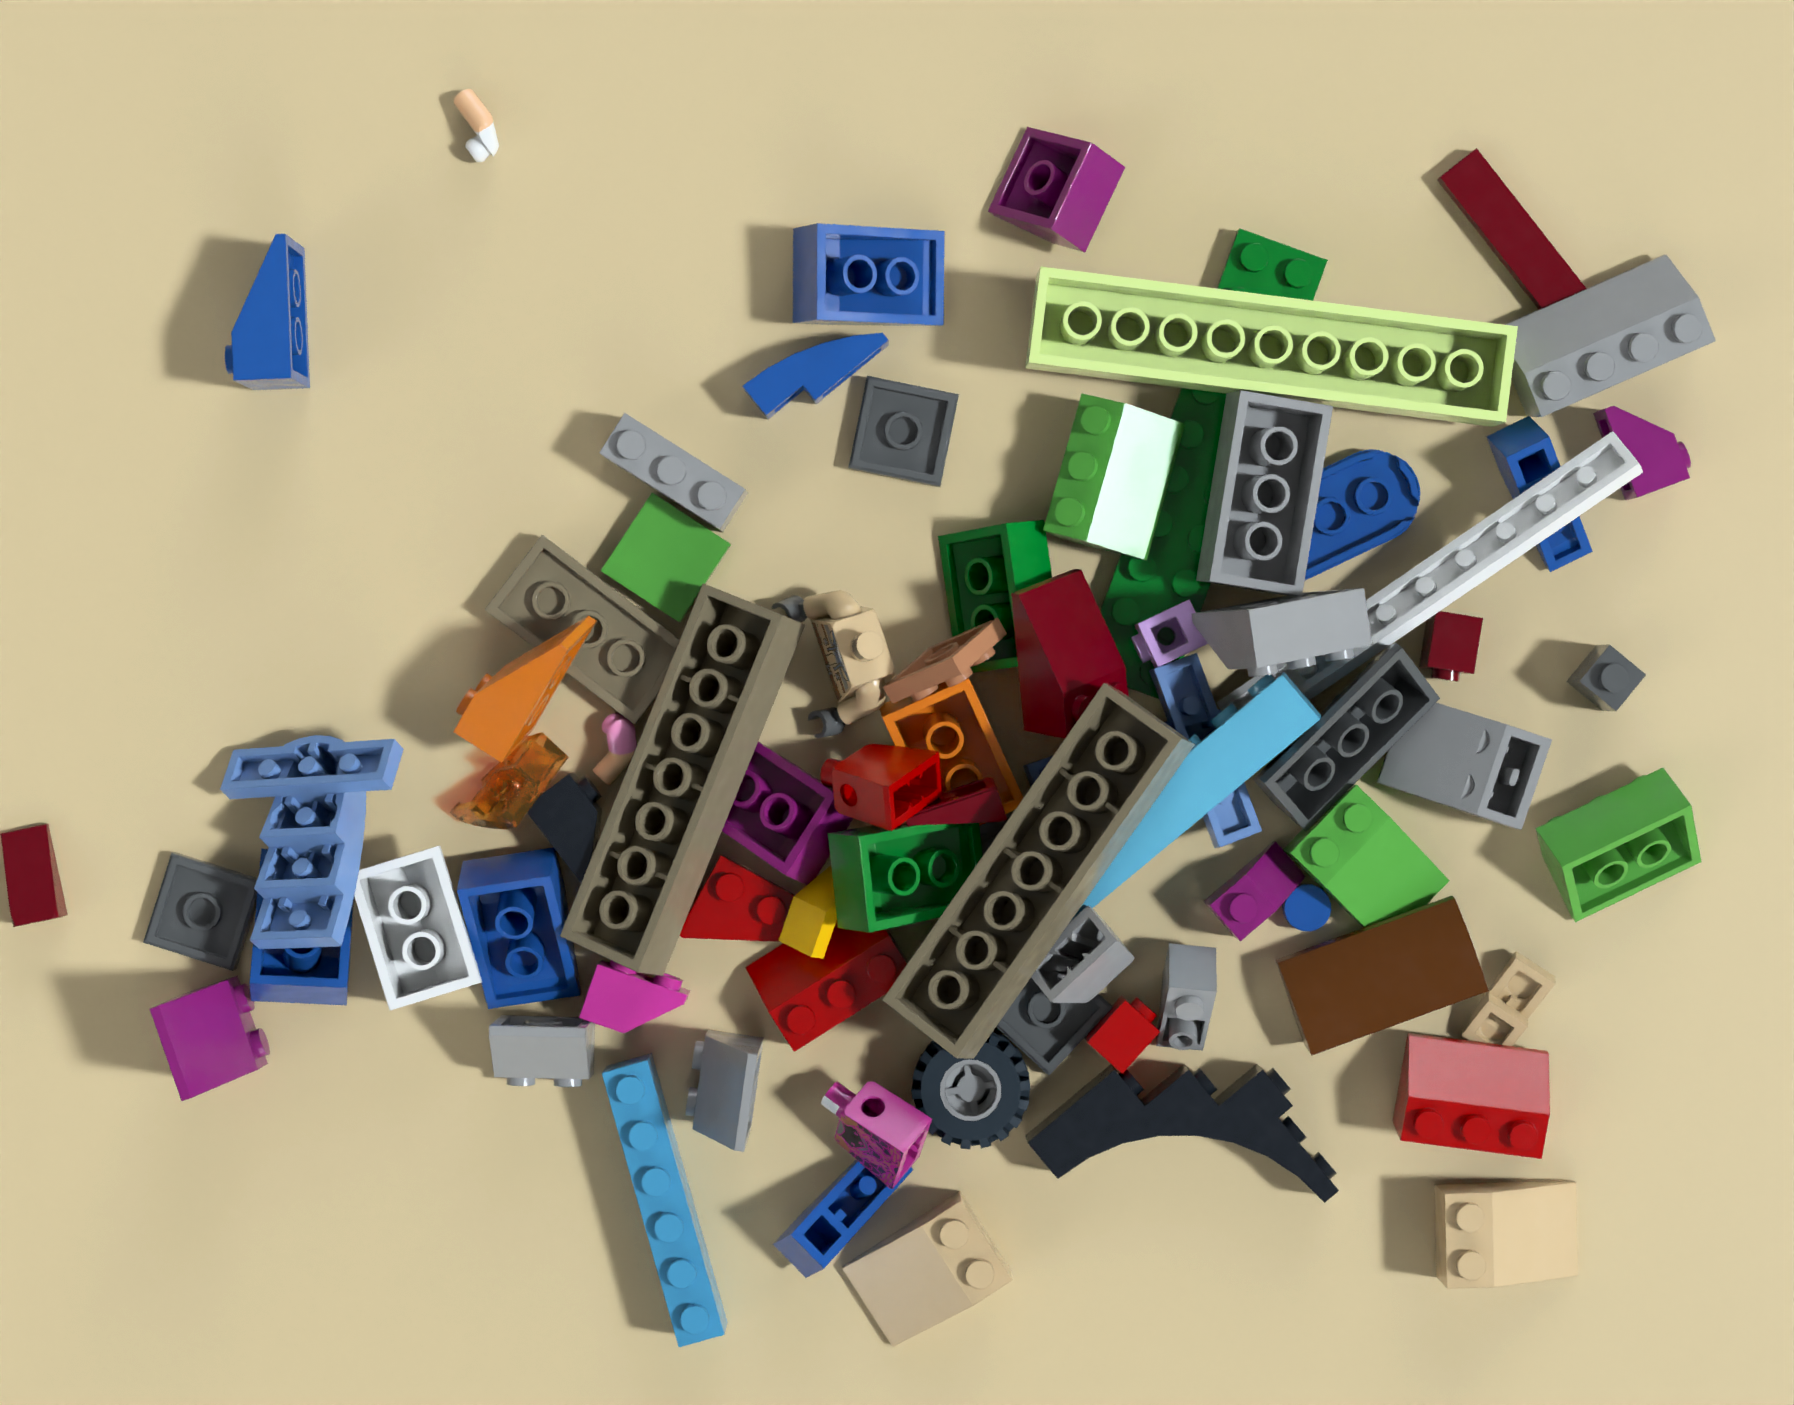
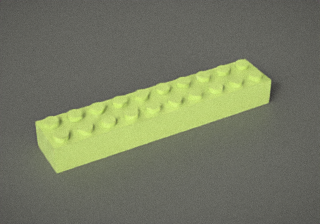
[1025,267,1518,427]

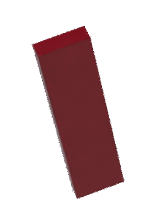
[1437,148,1587,310]

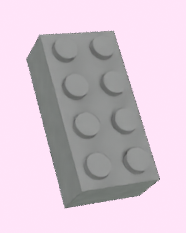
[1196,390,1333,596]

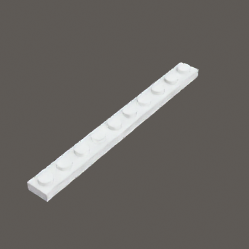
[1217,431,1643,711]

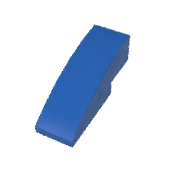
[743,333,889,419]

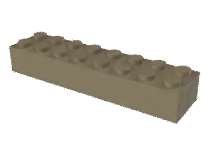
[560,583,805,976]
[883,683,1195,1059]

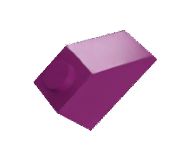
[1593,406,1691,501]
[1204,841,1306,941]

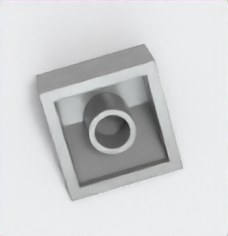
[489,1015,595,1087]

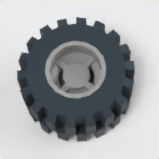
[911,1032,1030,1149]

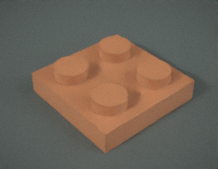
[883,618,1007,703]

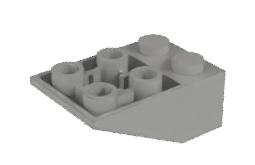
[1377,703,1552,830]

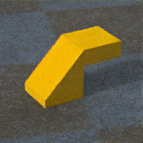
[779,865,837,959]

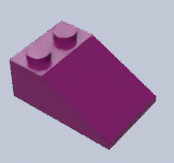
[722,741,854,885]
[150,975,270,1101]

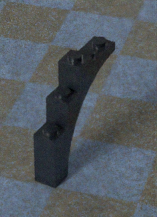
[1025,1064,1339,1203]

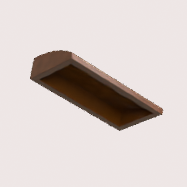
[1276,896,1489,1056]

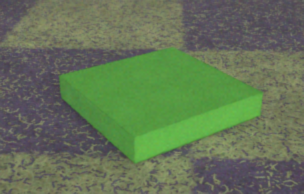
[601,493,731,623]

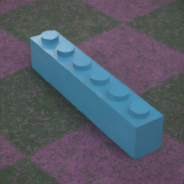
[602,1053,728,1347]

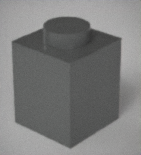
[1566,645,1646,711]

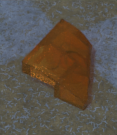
[450,732,569,829]

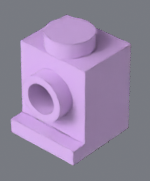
[1131,599,1208,668]

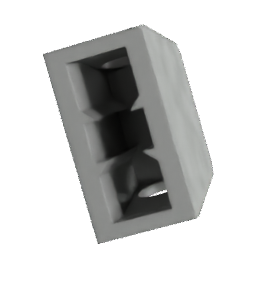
[1031,905,1135,1003]

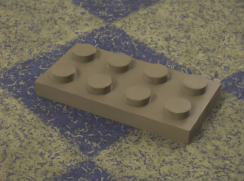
[485,535,680,724]

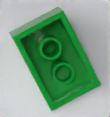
[828,821,983,933]

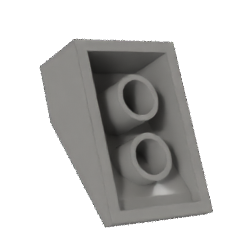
[686,1030,764,1152]

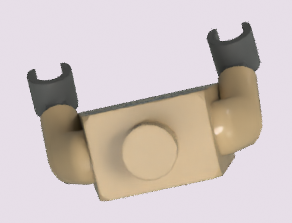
[772,590,895,738]

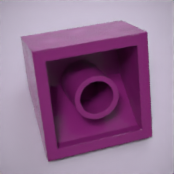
[988,127,1125,253]

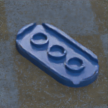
[1305,449,1421,580]

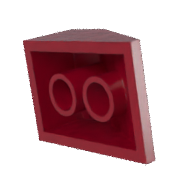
[1011,569,1129,739]

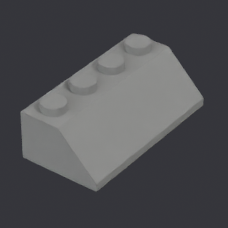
[1505,255,1716,417]

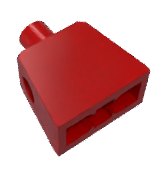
[820,744,942,831]

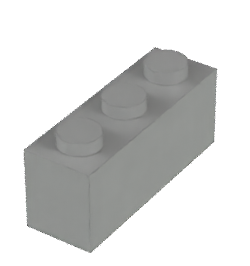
[599,413,748,532]

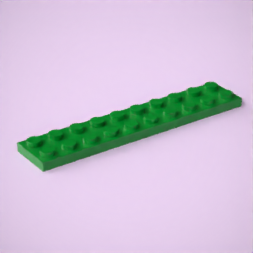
[1100,228,1328,700]

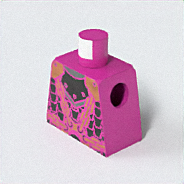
[821,1081,932,1189]

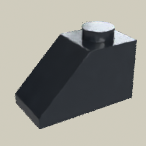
[524,772,602,883]

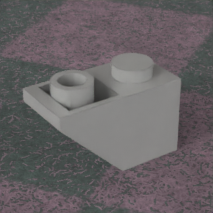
[1156,943,1217,1051]

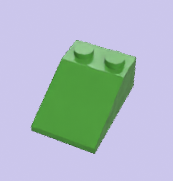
[1283,784,1450,928]

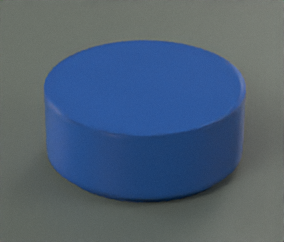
[1282,883,1331,931]

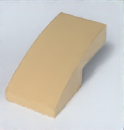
[1461,951,1556,1046]

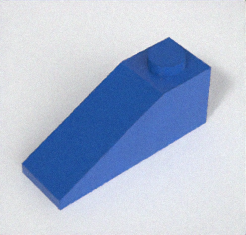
[1486,416,1593,572]
[773,1160,914,1278]

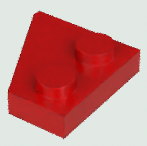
[679,855,795,942]

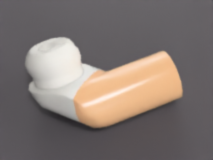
[454,89,499,162]

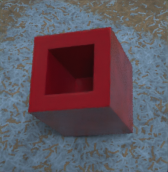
[1419,611,1483,682]

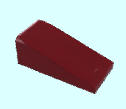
[906,776,1007,826]
[1,824,68,927]

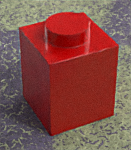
[1085,995,1160,1074]

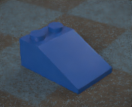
[793,223,945,326]
[225,234,310,390]
[457,847,581,1009]
[249,849,354,1006]

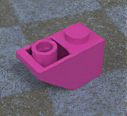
[579,960,690,1033]

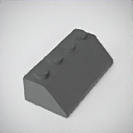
[1253,643,1440,831]

